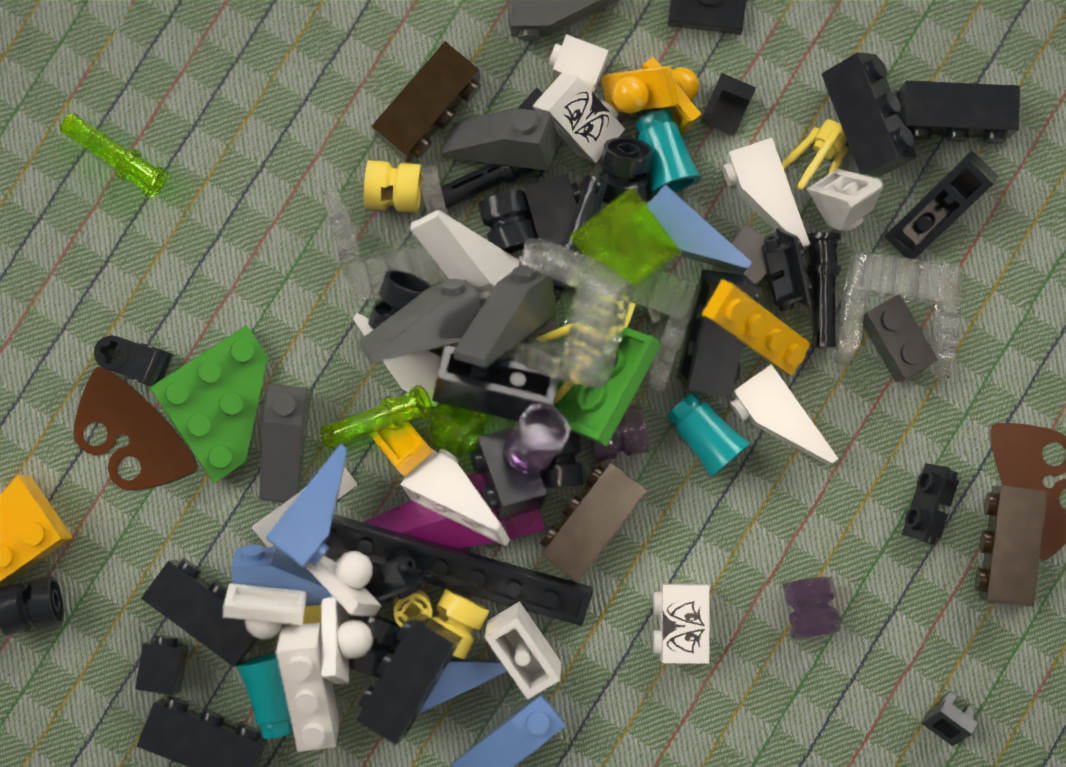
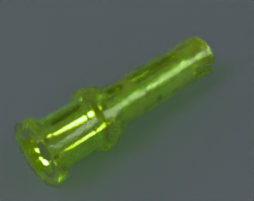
[60,113,168,198]
[320,385,433,449]

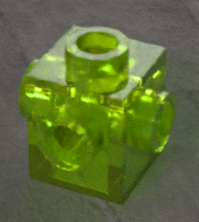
[430,403,488,457]

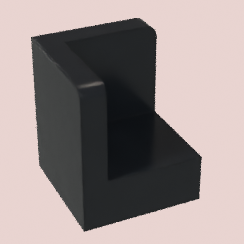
[700,73,756,136]

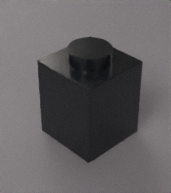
[135,635,188,695]

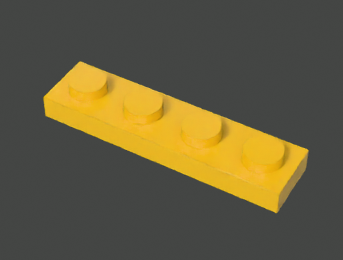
[702,280,811,376]

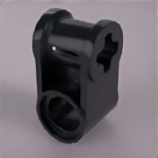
[94,335,173,386]

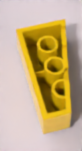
[0,475,73,587]

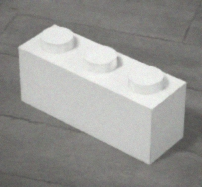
[276,622,340,752]

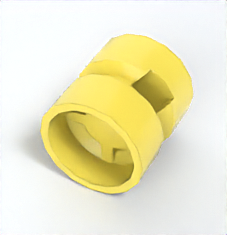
[364,160,422,214]
[431,588,490,659]

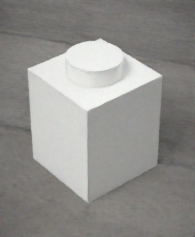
[548,35,609,94]

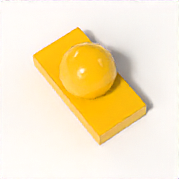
[640,57,701,134]
[600,66,679,114]
[368,408,434,477]

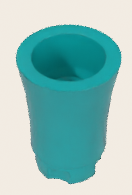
[636,109,702,197]
[666,392,751,478]
[236,652,293,739]

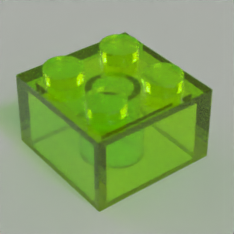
[569,187,682,301]

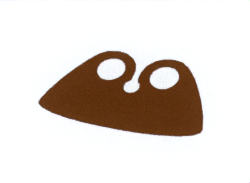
[74,367,196,490]
[991,423,1066,561]

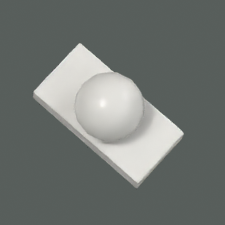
[306,551,382,616]
[223,584,307,639]
[321,598,373,684]

